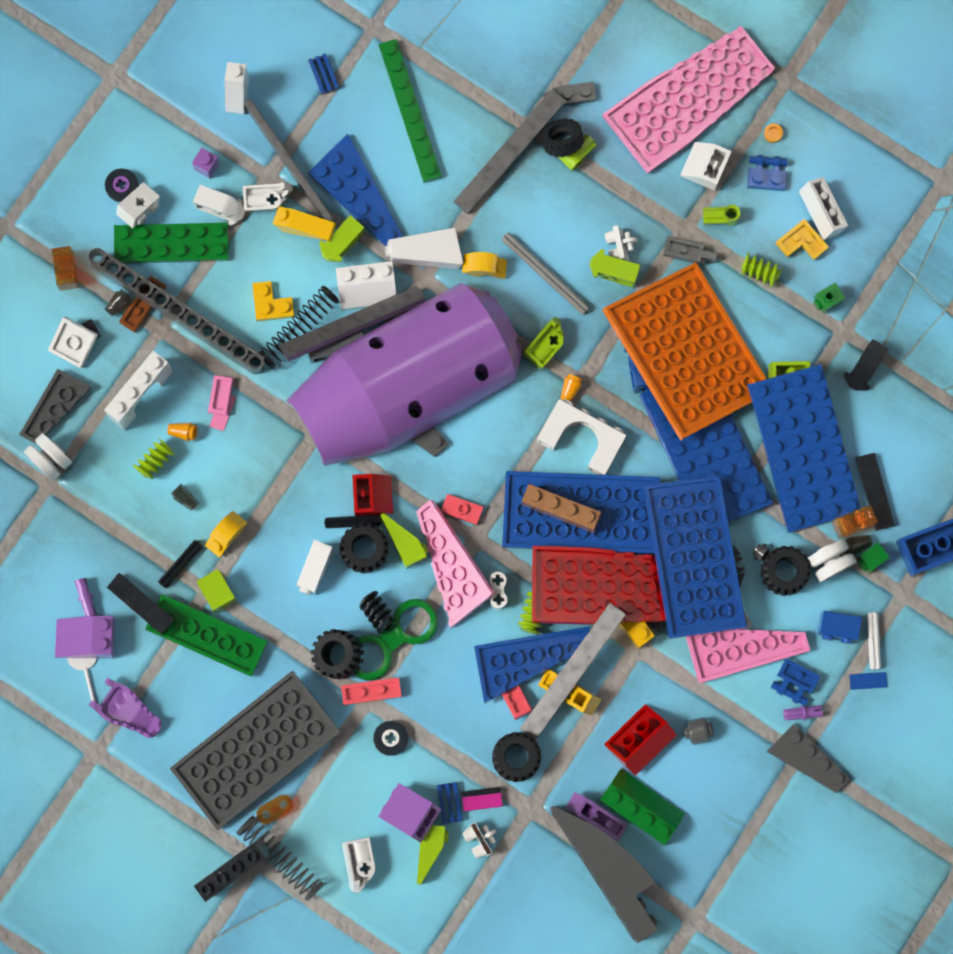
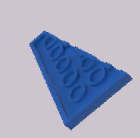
[308,134,402,246]
[474,626,589,704]

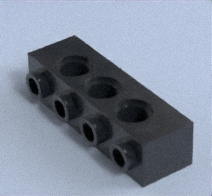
[194,837,273,902]

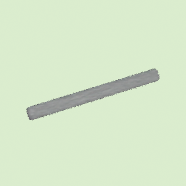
[502,233,589,314]

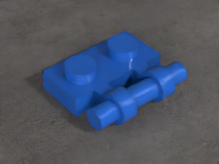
[747,155,787,191]
[770,658,821,706]

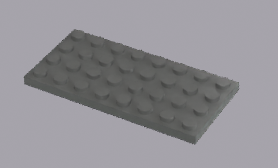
[170,670,341,830]

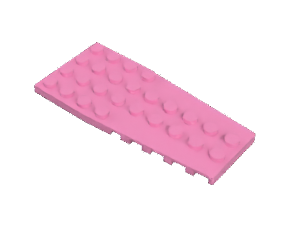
[602,26,775,174]

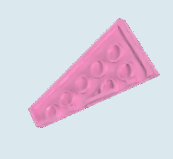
[416,500,495,628]
[686,629,810,683]

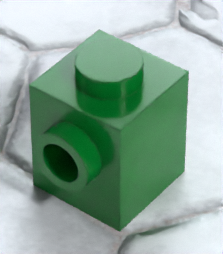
[813,283,845,314]

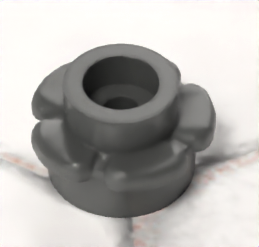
[753,543,770,561]

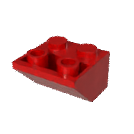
[352,474,393,516]

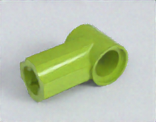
[558,134,597,171]
[703,205,740,226]

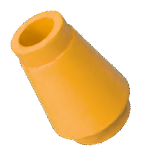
[560,374,582,402]
[167,423,197,441]

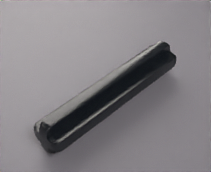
[324,515,381,529]
[158,540,202,588]

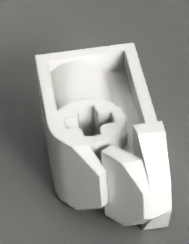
[243,183,293,212]
[193,185,245,227]
[341,837,375,893]

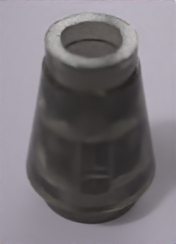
[104,288,132,317]
[171,483,199,511]
[845,535,873,555]

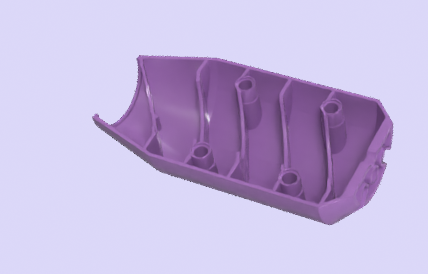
[286,283,522,466]

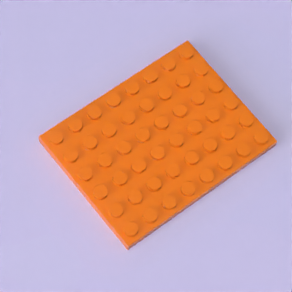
[602,262,767,441]

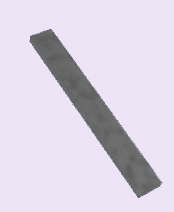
[454,89,566,214]
[244,99,334,222]
[280,286,426,362]
[520,603,626,740]

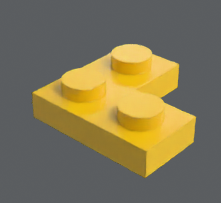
[775,219,829,260]
[252,281,294,321]

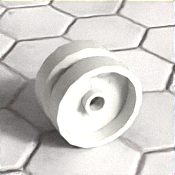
[23,433,72,481]
[807,539,857,582]

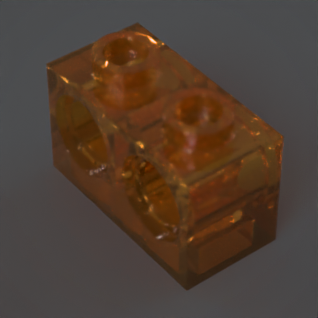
[52,246,79,291]
[832,505,878,539]

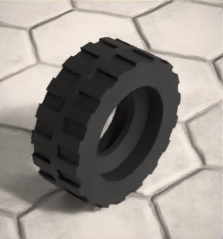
[541,118,584,157]

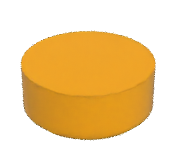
[764,123,783,143]

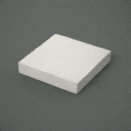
[48,316,98,368]

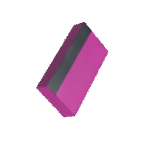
[461,787,503,811]

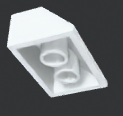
[336,261,396,310]

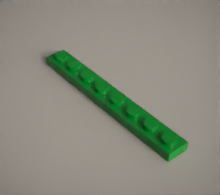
[379,39,441,183]

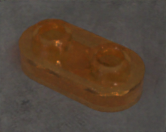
[256,795,294,825]

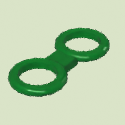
[354,599,438,680]

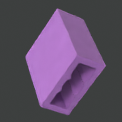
[378,783,441,843]

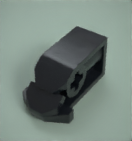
[843,339,889,391]

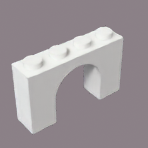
[104,351,173,430]
[536,399,626,475]

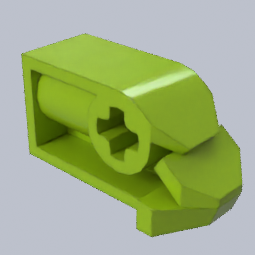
[319,215,365,262]
[589,249,640,288]
[522,317,564,369]

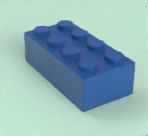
[896,519,953,577]

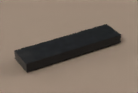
[855,453,895,531]
[106,573,176,636]

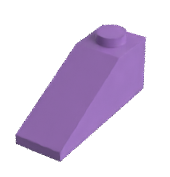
[565,792,628,842]

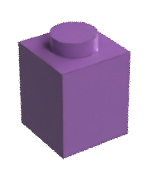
[192,148,220,179]

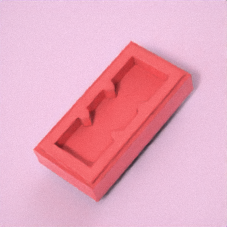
[441,494,483,526]
[502,686,532,720]

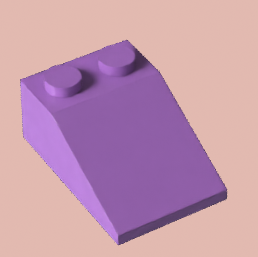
[55,616,115,659]

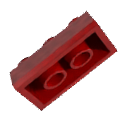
[604,704,677,776]

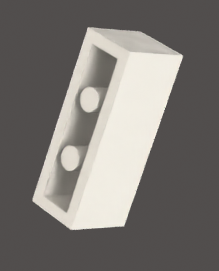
[799,177,848,240]

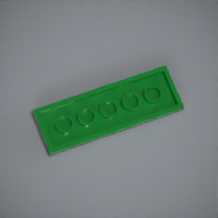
[114,223,228,264]
[145,594,268,677]

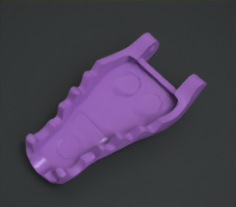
[89,677,162,738]

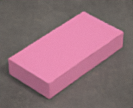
[208,375,234,416]

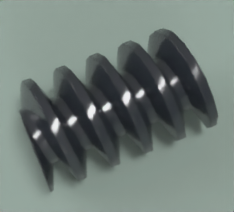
[359,591,399,635]

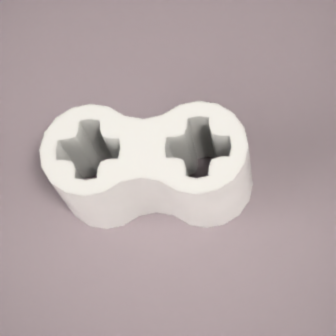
[489,572,507,610]

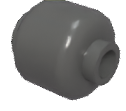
[684,718,714,745]

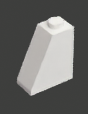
[225,62,249,115]
[297,540,334,595]

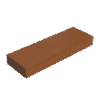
[119,275,167,333]

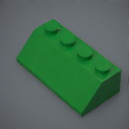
[599,768,685,846]

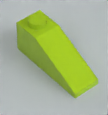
[381,513,429,569]
[417,825,449,885]

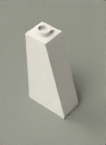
[385,228,463,269]

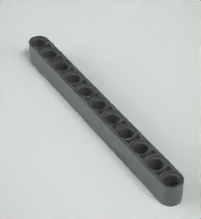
[89,248,264,374]

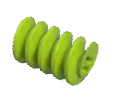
[741,252,782,288]
[133,437,175,479]
[518,592,542,635]

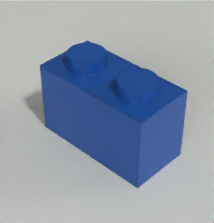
[817,611,862,644]

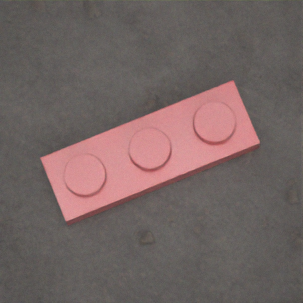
[341,677,402,705]

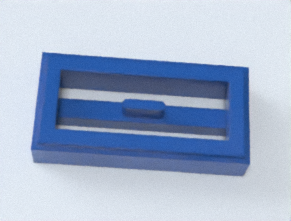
[308,53,339,95]
[437,782,462,824]

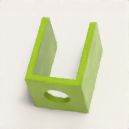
[197,569,237,613]

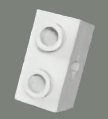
[116,182,160,228]

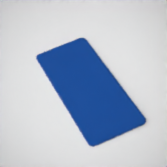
[849,672,888,690]

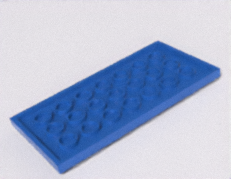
[747,364,862,533]
[639,390,772,523]
[502,471,660,554]
[643,476,747,639]

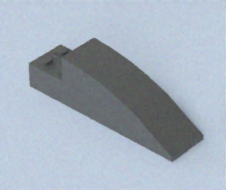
[549,806,658,943]

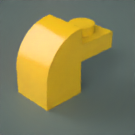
[462,252,507,279]
[205,511,248,558]

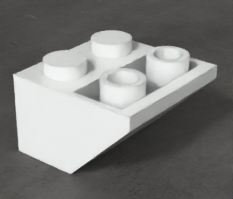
[680,142,731,191]

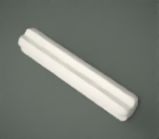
[867,612,881,670]

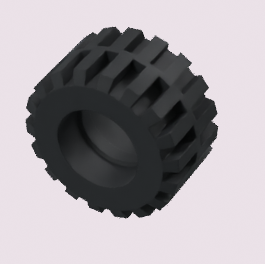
[340,523,389,574]
[760,545,811,596]
[311,629,364,680]
[492,732,542,782]

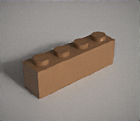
[521,484,601,533]

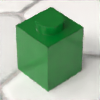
[857,542,890,574]

